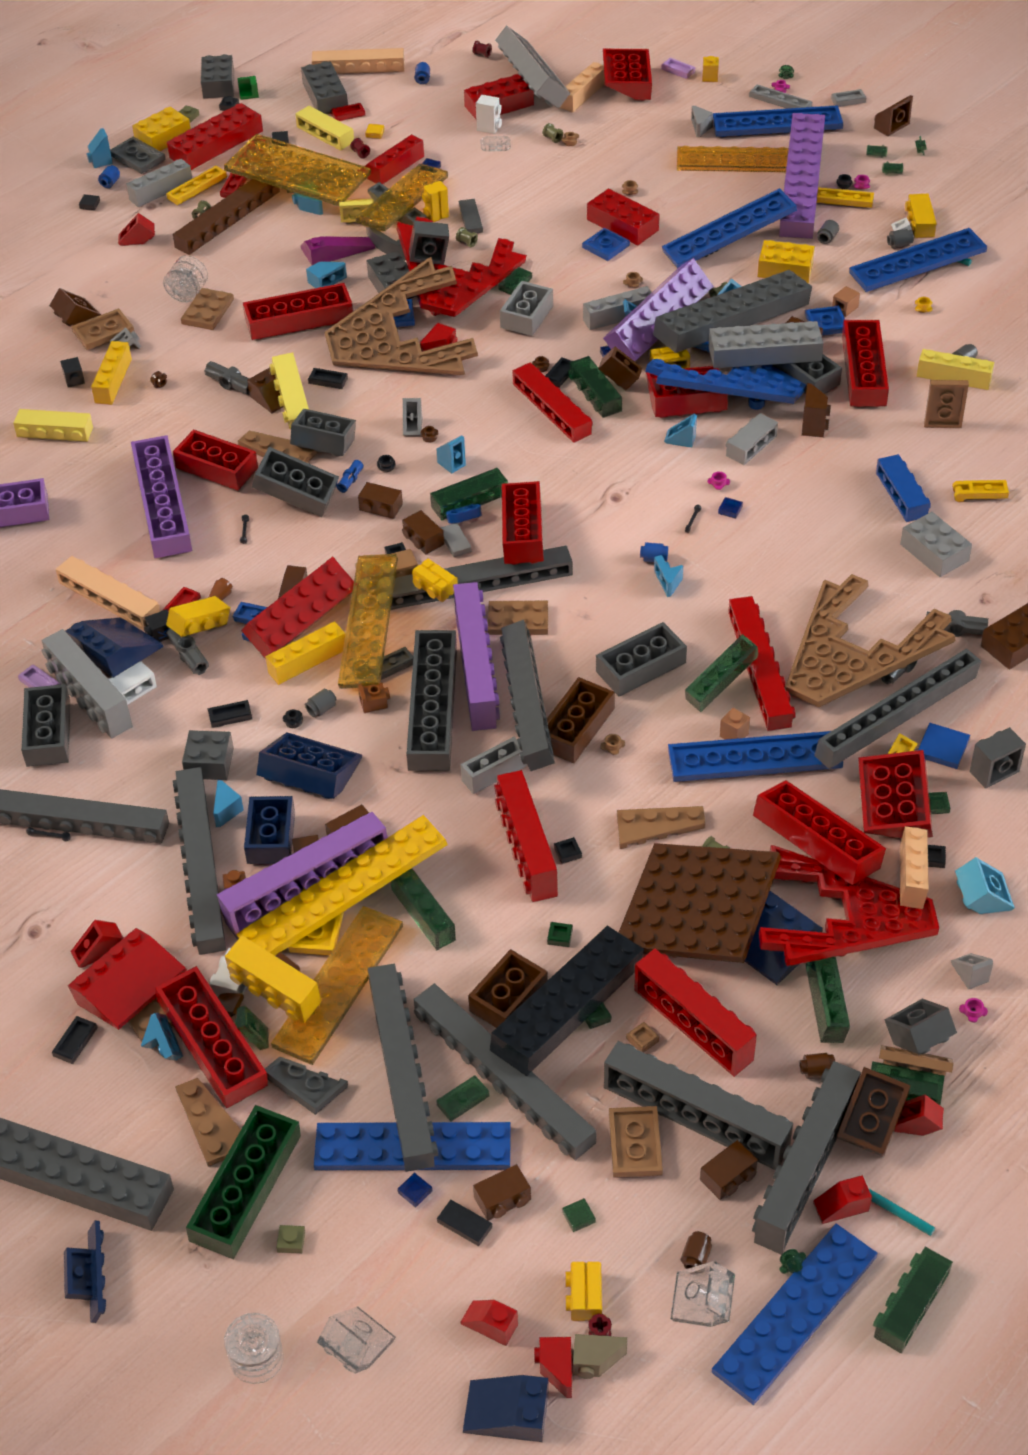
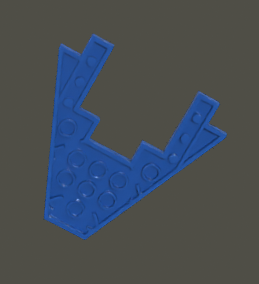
[645,341,806,404]

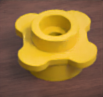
[915,296,933,313]

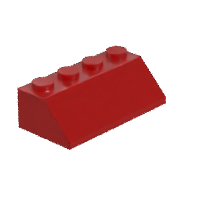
[357,134,424,184]

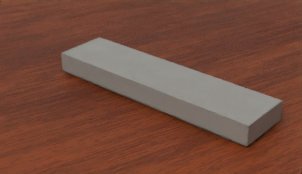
[749,84,813,109]

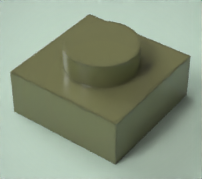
[179,105,200,123]
[276,1225,305,1254]

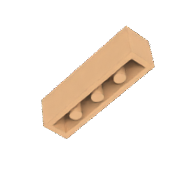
[560,62,605,112]
[900,826,929,909]

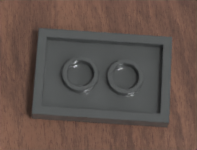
[110,136,166,174]

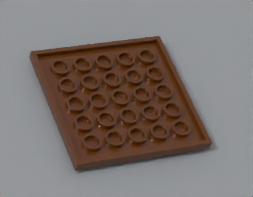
[618,843,781,963]

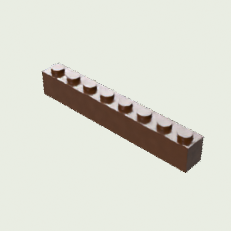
[173,171,280,255]

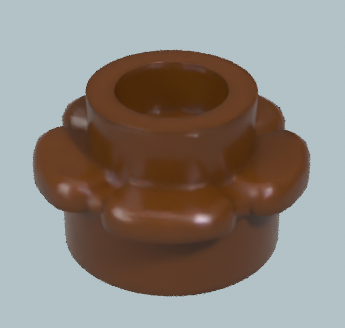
[532,356,550,372]
[150,371,167,388]
[420,426,439,443]

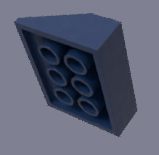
[65,617,163,678]
[256,732,362,799]
[745,891,823,985]

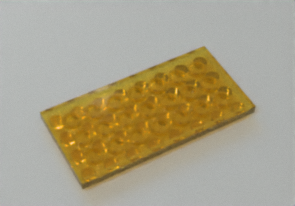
[224,134,371,206]

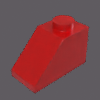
[118,213,155,246]
[420,323,458,352]
[70,920,124,968]
[894,1095,944,1136]
[813,1175,872,1224]
[460,1300,518,1346]
[534,1337,572,1398]

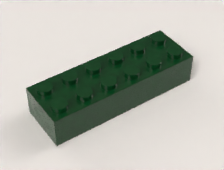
[186,1105,301,1260]

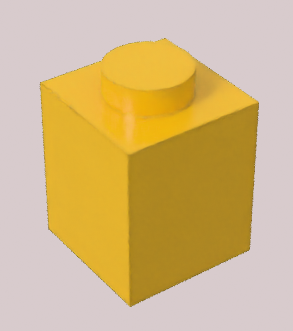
[702,56,719,82]

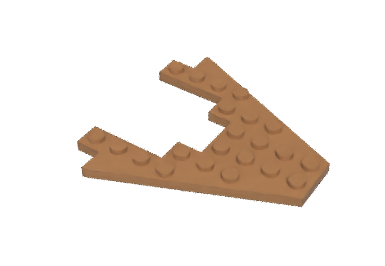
[324,257,478,375]
[785,574,956,707]

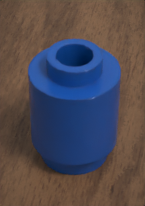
[414,62,431,84]
[98,165,120,188]
[640,542,669,562]

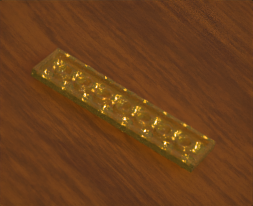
[677,146,789,172]
[356,163,448,231]
[338,554,398,689]
[271,906,403,1065]

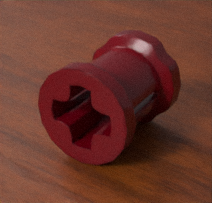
[472,40,492,58]
[350,138,370,158]
[588,1314,612,1336]

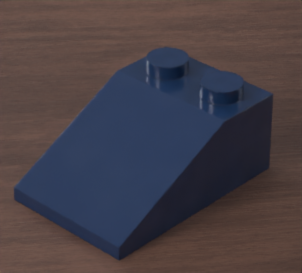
[463,1375,549,1442]

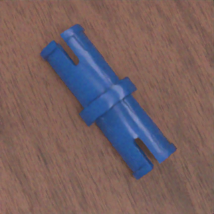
[336,460,364,493]

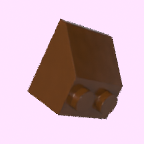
[874,95,913,136]
[49,288,101,326]
[247,367,283,414]
[802,383,831,438]

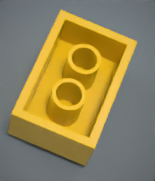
[132,107,191,151]
[757,240,815,283]

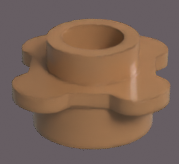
[562,132,579,146]
[622,180,638,195]
[623,272,643,288]
[600,734,625,755]

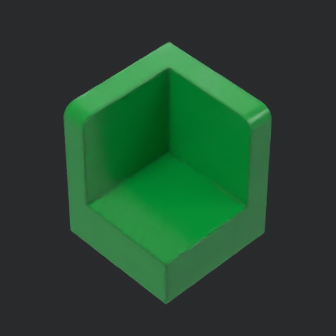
[237,76,259,100]

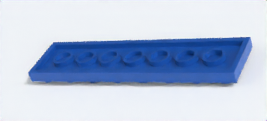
[713,105,843,137]
[662,188,797,268]
[849,227,987,292]
[668,731,843,782]
[314,1122,511,1171]
[712,1223,878,1406]

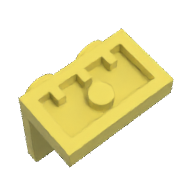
[339,199,374,223]

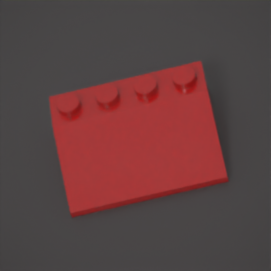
[602,48,652,101]
[646,366,728,418]
[858,750,933,838]
[67,928,187,1030]

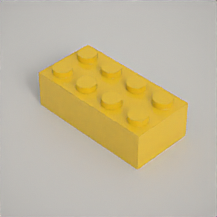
[225,935,321,1023]

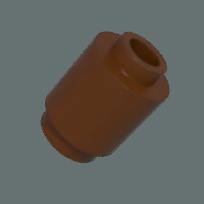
[799,1052,835,1079]
[680,1231,712,1272]

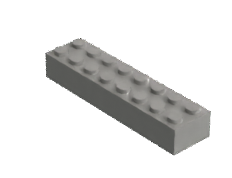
[495,25,570,108]

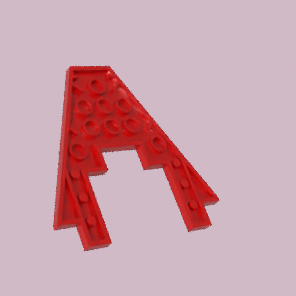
[396,217,527,317]
[759,845,939,966]

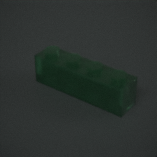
[568,356,622,418]
[430,468,508,521]
[685,634,758,712]
[391,868,456,951]
[806,956,850,1043]
[873,1246,953,1354]

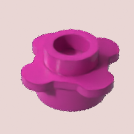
[771,80,790,93]
[854,174,870,190]
[707,471,730,490]
[959,998,988,1023]

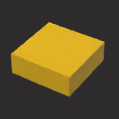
[365,124,385,139]

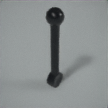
[685,505,702,533]
[240,514,249,544]
[26,827,71,841]

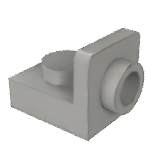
[110,328,142,348]

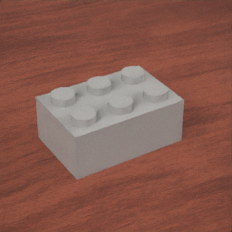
[500,281,553,336]
[900,512,972,577]

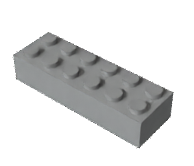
[708,321,824,368]
[42,629,133,739]

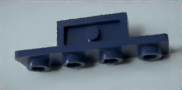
[64,1220,106,1323]

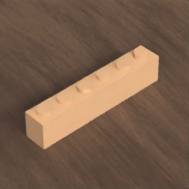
[311,48,405,74]
[56,556,160,630]

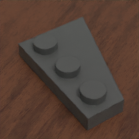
[265,1057,348,1115]

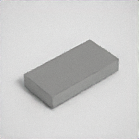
[831,89,866,107]
[441,523,472,557]

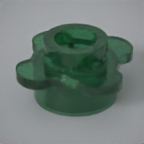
[778,65,794,79]
[915,136,927,155]
[779,1249,806,1274]

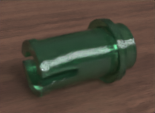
[866,145,888,158]
[882,161,903,175]

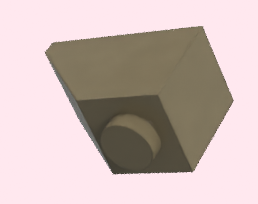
[573,1334,628,1379]

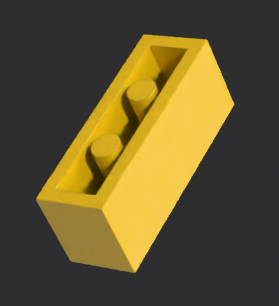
[905,193,937,238]
[166,596,231,637]

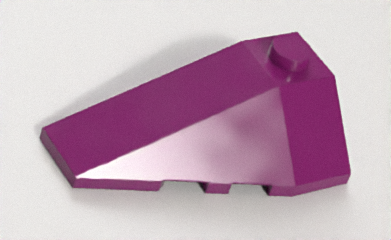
[301,236,375,265]

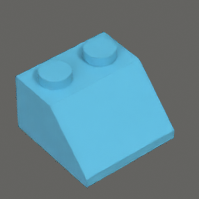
[955,857,1015,914]

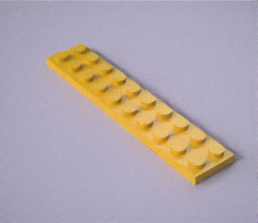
[236,815,448,956]

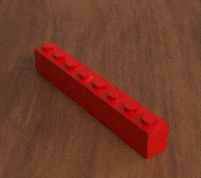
[728,596,796,731]

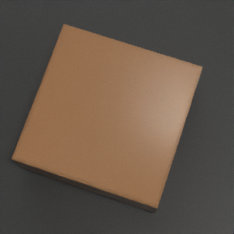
[626,1022,659,1053]

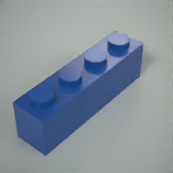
[876,454,931,522]

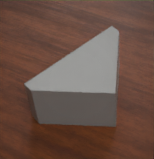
[691,106,713,137]
[403,398,423,435]
[951,953,993,990]

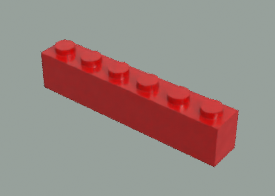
[512,362,593,443]

